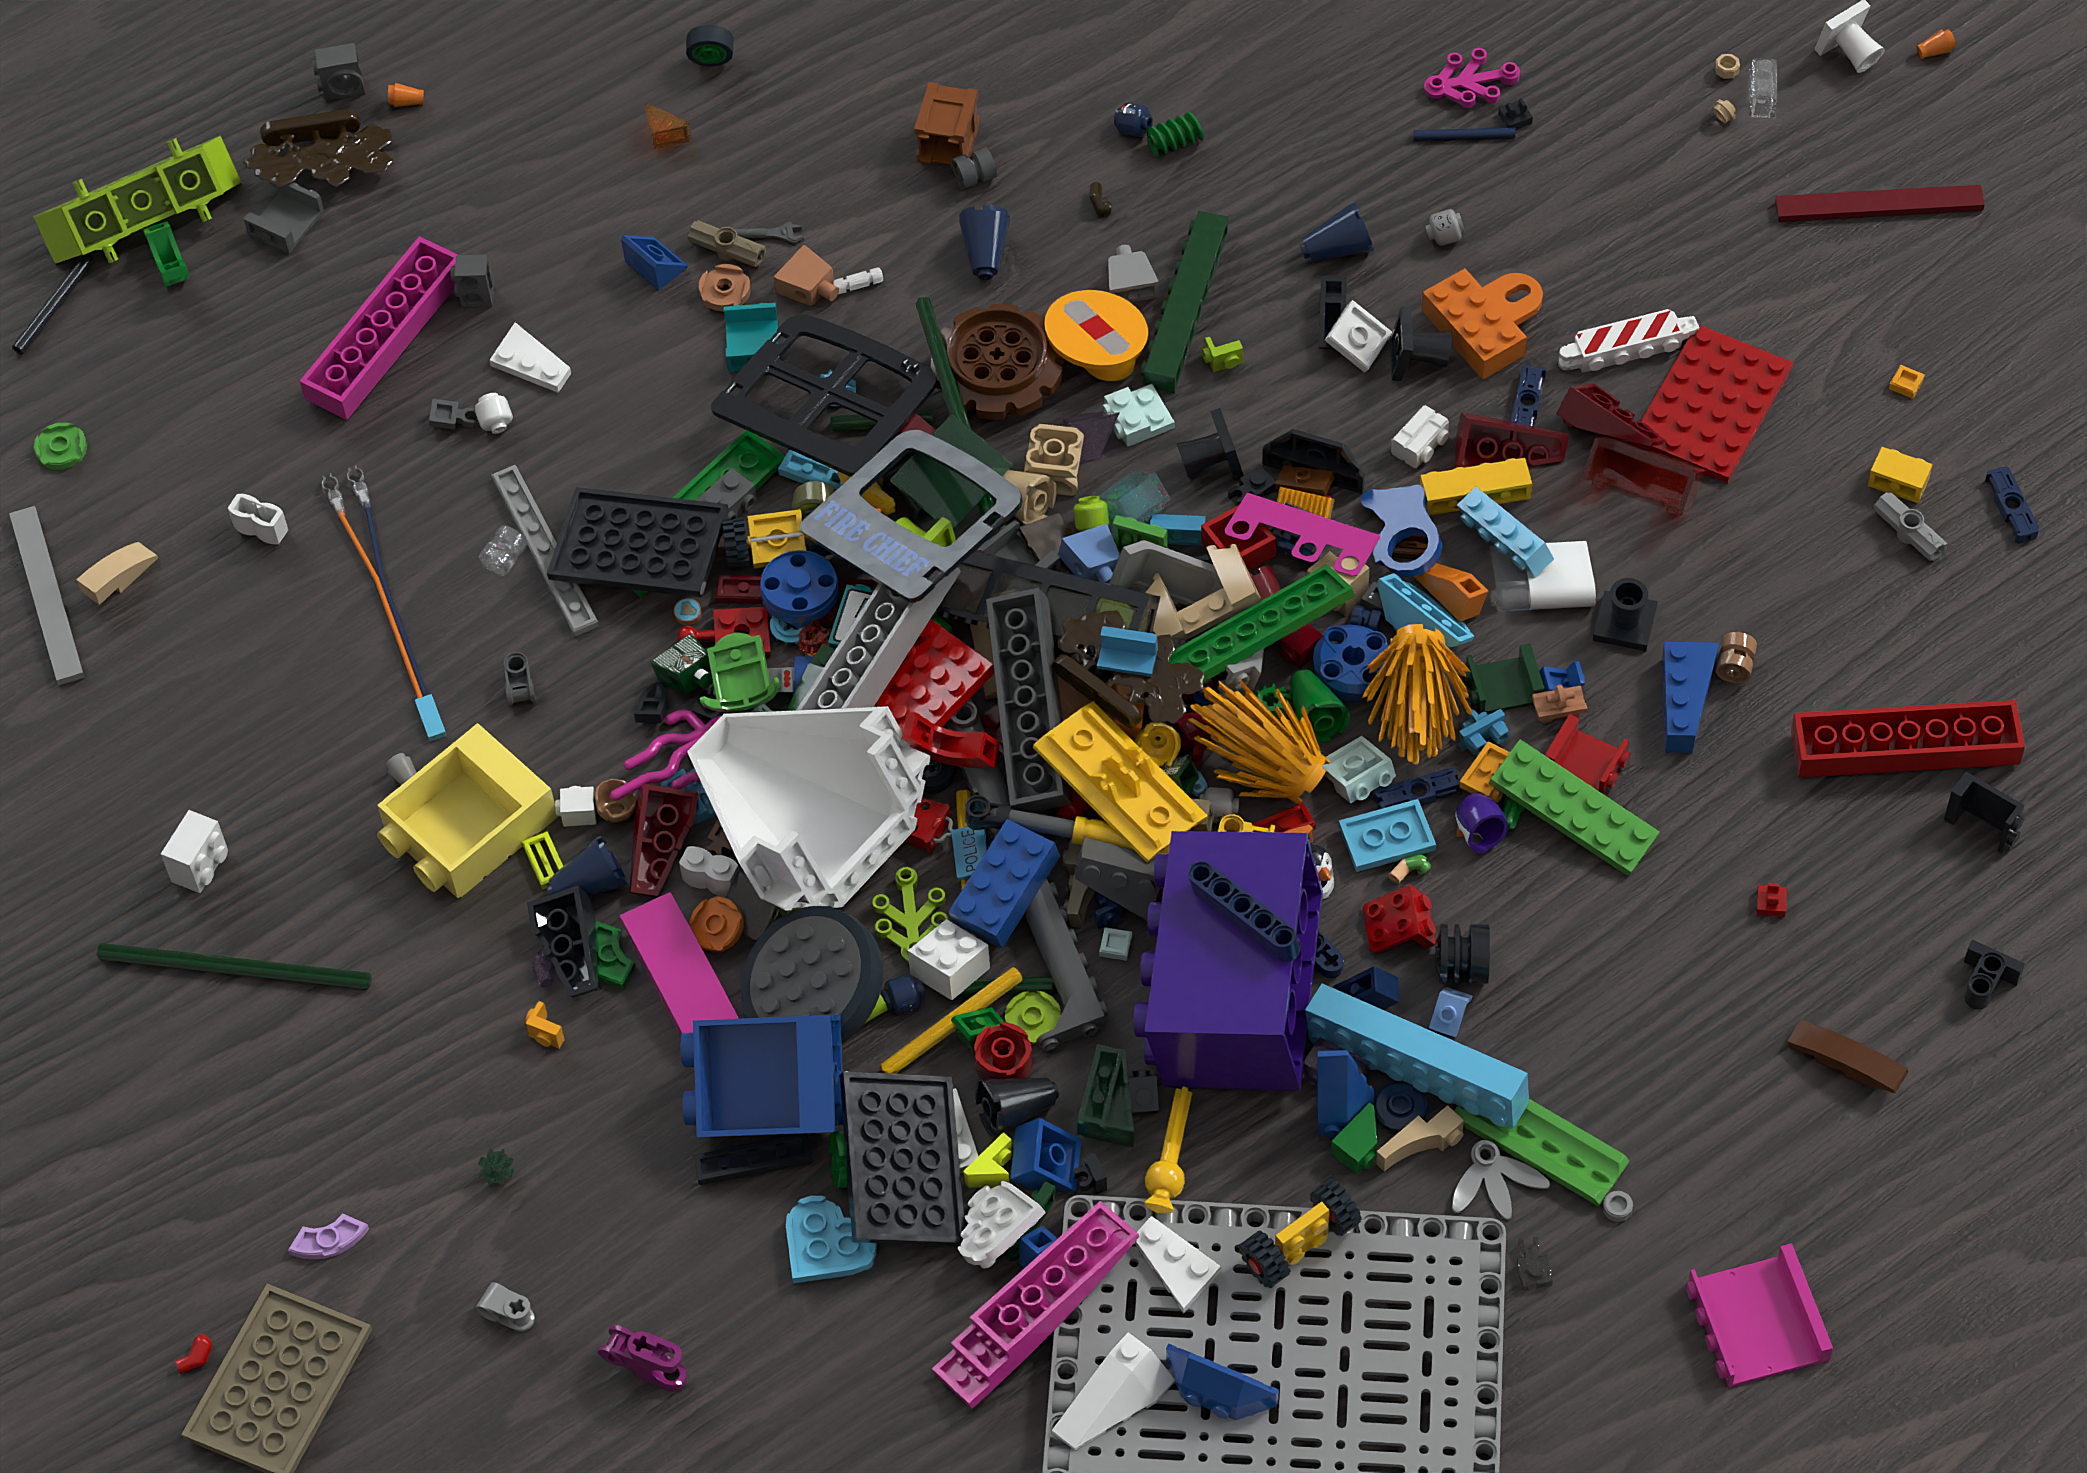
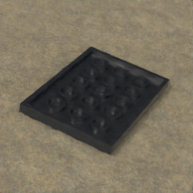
[547,487,729,598]
[839,1071,965,1246]

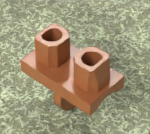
[1532,685,1588,724]

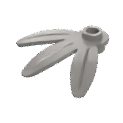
[1451,1140,1550,1220]

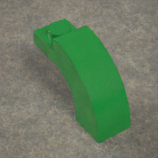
[143,221,190,287]

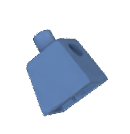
[1058,524,1120,584]

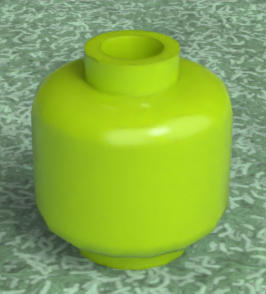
[1073,496,1110,532]

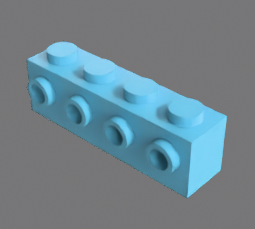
[1457,487,1554,577]

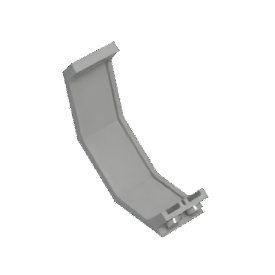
[1109,540,1264,705]

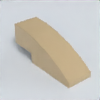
[76,542,158,605]

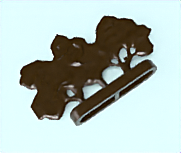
[243,109,393,187]
[1052,610,1205,729]

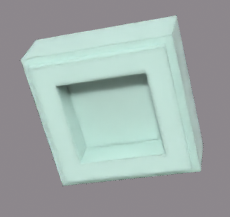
[1099,928,1132,961]

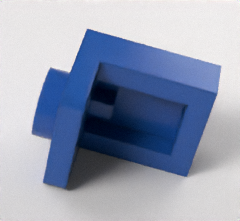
[1539,661,1585,692]

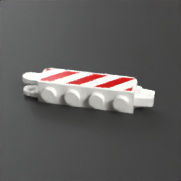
[1558,309,1699,373]

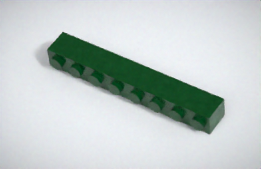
[1141,211,1228,393]

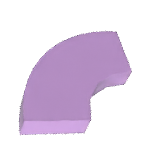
[288,1213,369,1260]

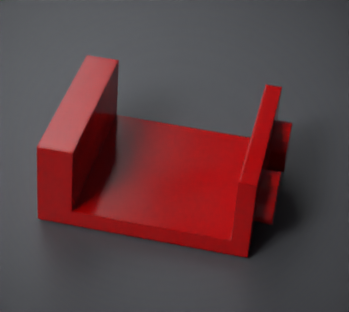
[1545,714,1631,794]

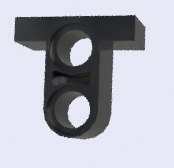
[1964,940,2025,1009]

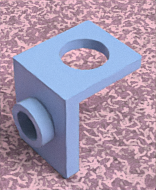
[1429,987,1473,1037]

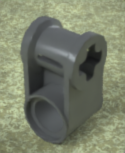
[504,652,536,706]

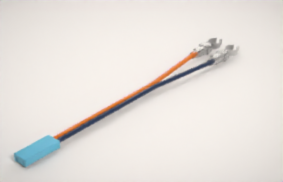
[322,466,446,741]

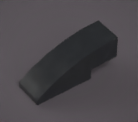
[1319,276,1347,349]

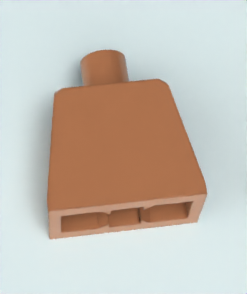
[774,245,839,306]

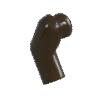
[1089,182,1111,216]

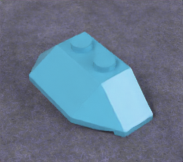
[1377,573,1474,648]

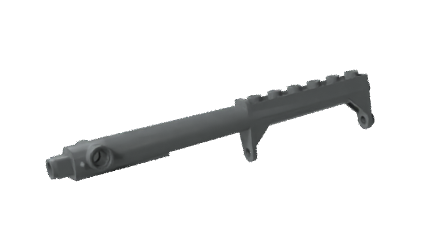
[943,698,1108,1052]

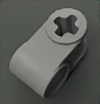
[475,1282,535,1332]

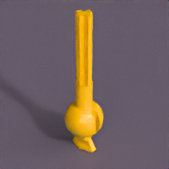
[1144,1086,1192,1213]

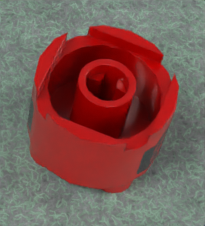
[974,1022,1033,1080]

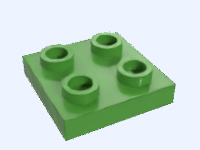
[1113,515,1168,554]

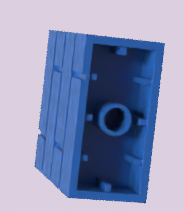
[680,1015,844,1137]

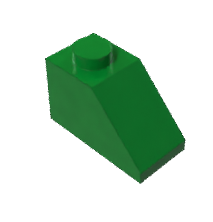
[1331,1102,1377,1175]

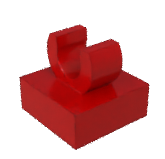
[1756,883,1787,917]

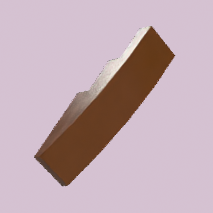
[1787,1020,1909,1093]

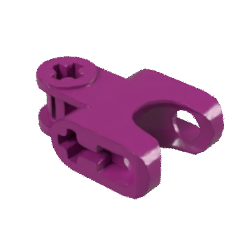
[597,1325,687,1392]

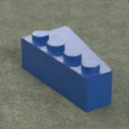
[1662,642,1719,753]

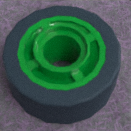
[686,25,734,66]

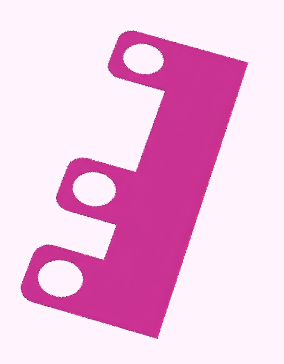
[1225,493,1381,576]

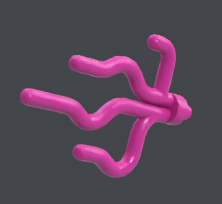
[610,710,721,801]

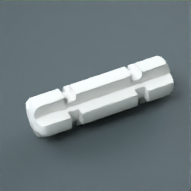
[833,267,883,295]

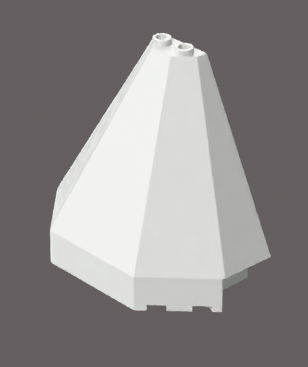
[687,706,930,910]

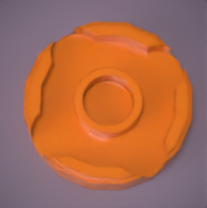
[689,896,744,953]

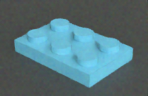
[1338,799,1436,872]

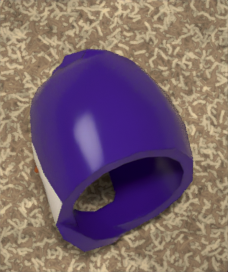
[1455,793,1507,854]

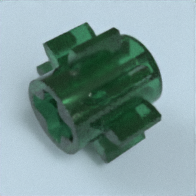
[478,1149,514,1185]

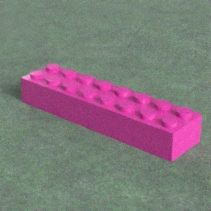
[300,236,458,420]

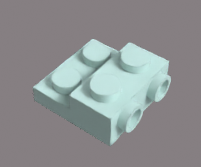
[1102,384,1175,447]
[1322,736,1396,803]

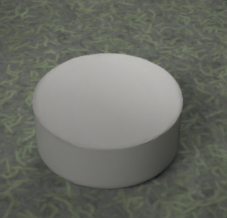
[1603,1191,1633,1222]

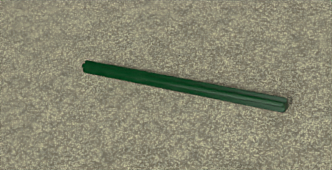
[915,297,998,523]
[97,943,372,989]

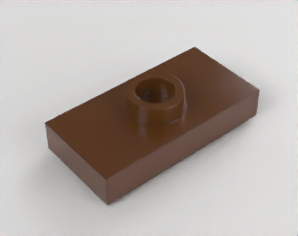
[1275,465,1335,496]

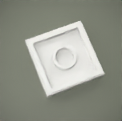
[1325,300,1392,373]

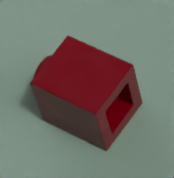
[1280,623,1323,669]

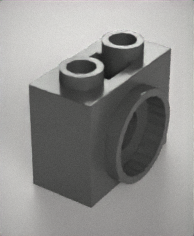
[312,43,365,101]

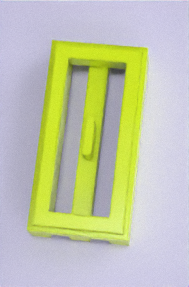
[522,831,563,890]

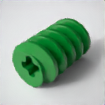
[1147,112,1204,158]

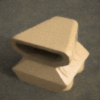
[1024,424,1084,496]

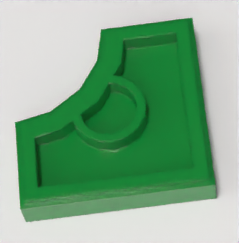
[596,921,636,989]

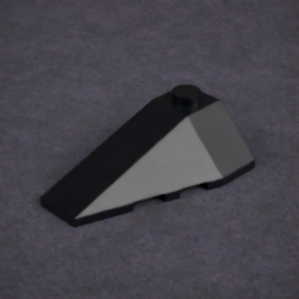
[527,886,598,998]

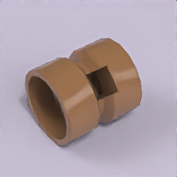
[1715,632,1757,683]

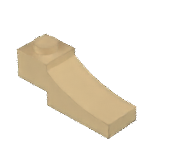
[1376,1105,1464,1172]

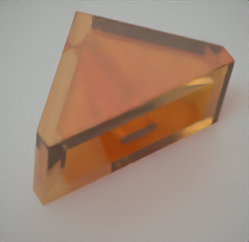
[645,103,692,149]

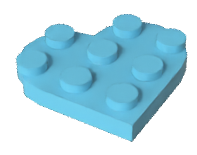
[786,1196,877,1283]

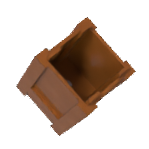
[914,82,980,167]

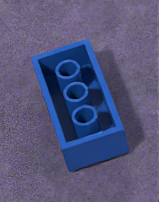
[949,819,1060,948]

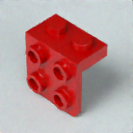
[1363,884,1436,954]

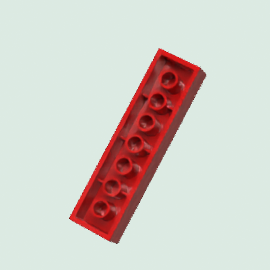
[1791,700,2025,778]

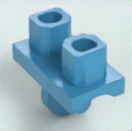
[1458,709,1509,757]

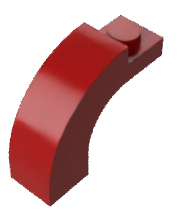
[901,712,1000,768]

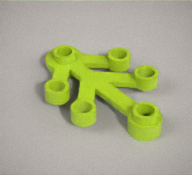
[872,867,948,963]

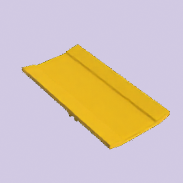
[1033,701,1208,863]

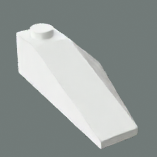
[1052,1332,1175,1450]

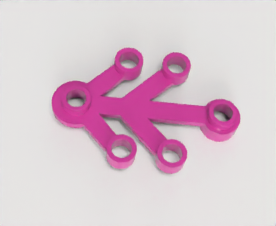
[1424,48,1520,108]

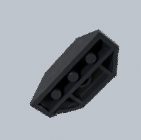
[1262,429,1365,494]

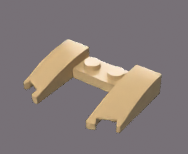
[1145,544,1262,642]

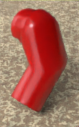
[175,1334,212,1374]

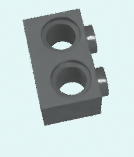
[451,255,494,307]

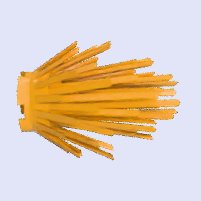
[1362,624,1472,765]
[1188,679,1330,805]

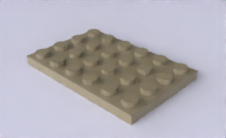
[181,1284,372,1473]

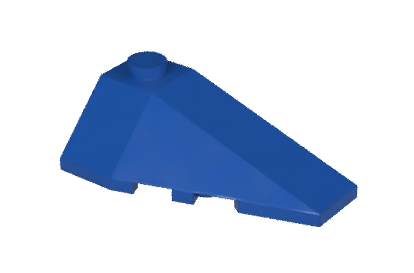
[1316,1050,1374,1138]

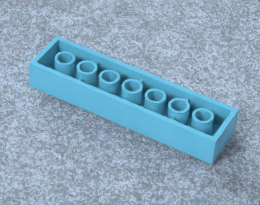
[1305,984,1529,1129]

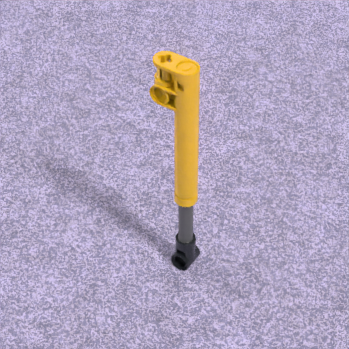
[965,795,1275,853]

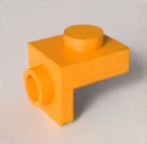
[525,1001,565,1049]

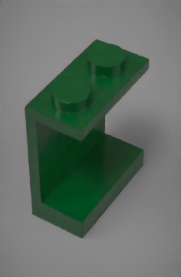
[1463,644,1545,714]

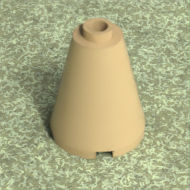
[992,468,1057,525]

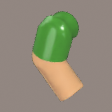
[1389,854,1431,884]

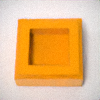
[1889,365,1925,399]

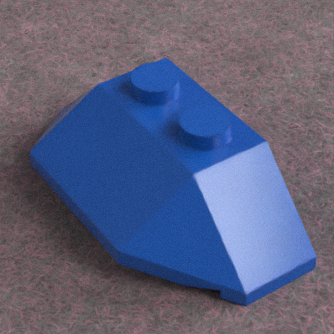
[1166,1343,1279,1420]

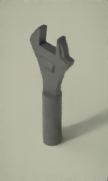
[734,222,804,244]

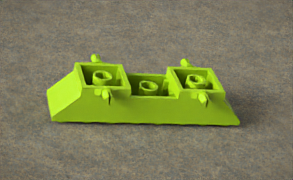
[33,136,241,264]

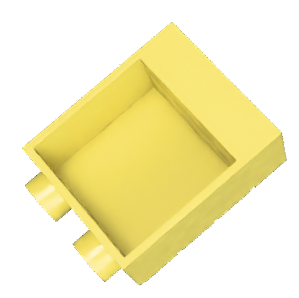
[377,723,558,898]

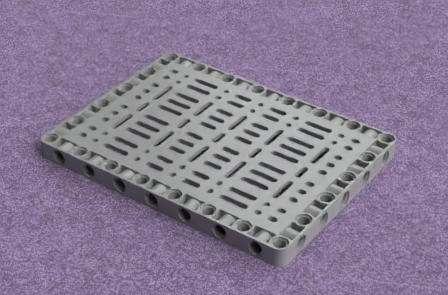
[1042,1195,1506,1473]

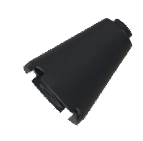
[975,1078,1059,1136]

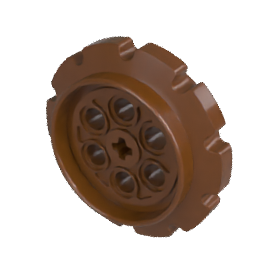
[931,304,1064,420]

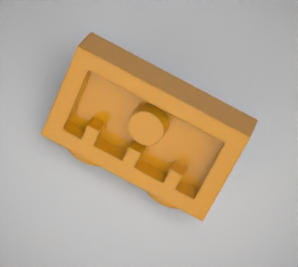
[1460,741,1510,803]

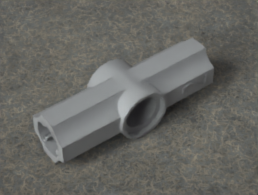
[1873,492,1948,561]

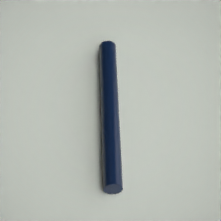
[1413,127,1516,140]

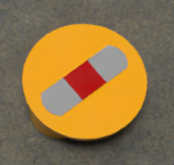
[1045,290,1148,381]

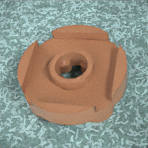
[699,264,751,311]

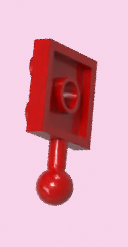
[677,607,771,658]

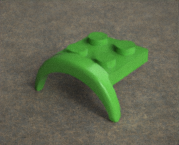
[700,635,779,712]

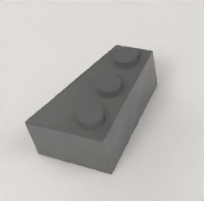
[1074,837,1161,920]

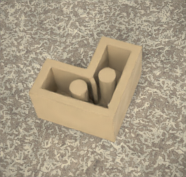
[1307,551,1369,617]

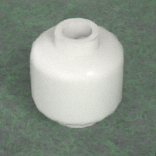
[475,393,513,434]

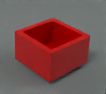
[1201,505,1276,571]

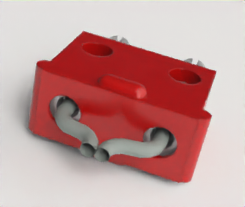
[903,797,953,854]

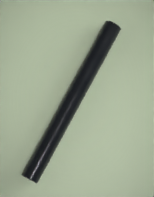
[12,254,95,354]

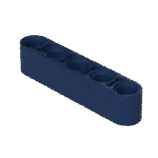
[1188,861,1300,962]

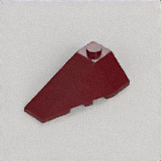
[1455,412,1569,468]

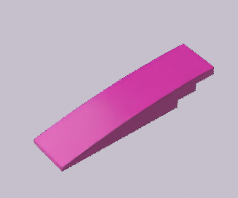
[620,892,739,1036]
[932,1201,1140,1409]

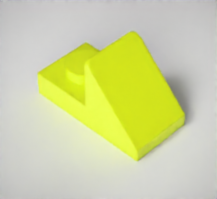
[963,1133,1013,1188]

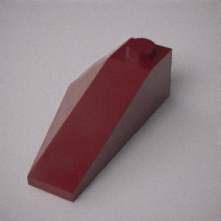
[1556,384,1665,447]
[629,784,698,897]

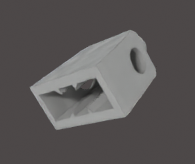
[1108,245,1159,302]

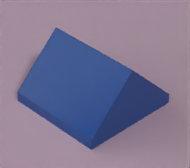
[621,235,688,290]

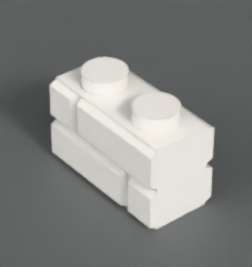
[1391,405,1450,468]

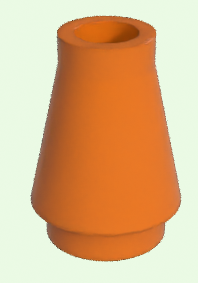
[1916,29,1956,59]
[388,83,424,108]

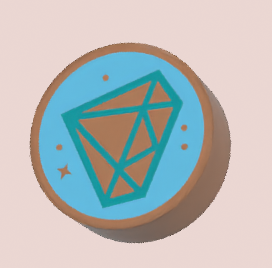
[674,598,702,626]

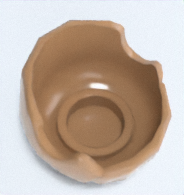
[594,779,636,823]

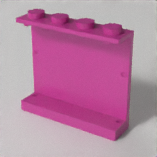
[1686,1243,1833,1388]

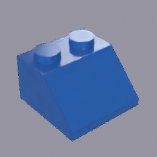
[1010,1118,1082,1193]

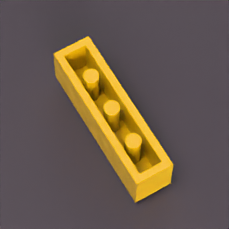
[1420,458,1532,516]

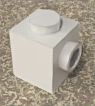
[555,786,597,827]

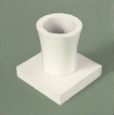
[1814,0,1885,73]

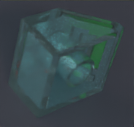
[1098,471,1171,523]

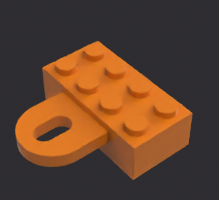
[1422,268,1543,379]

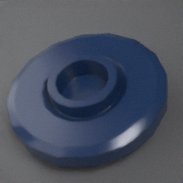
[1374,1082,1427,1132]

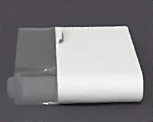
[1490,541,1596,612]

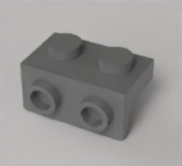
[696,468,757,520]

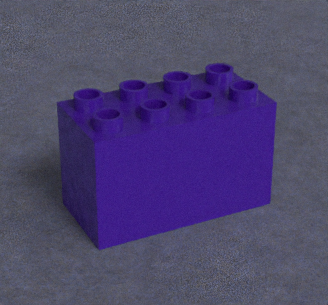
[1134,831,1323,1091]

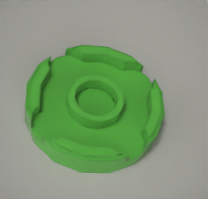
[33,423,87,470]

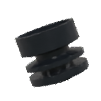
[1435,924,1490,984]

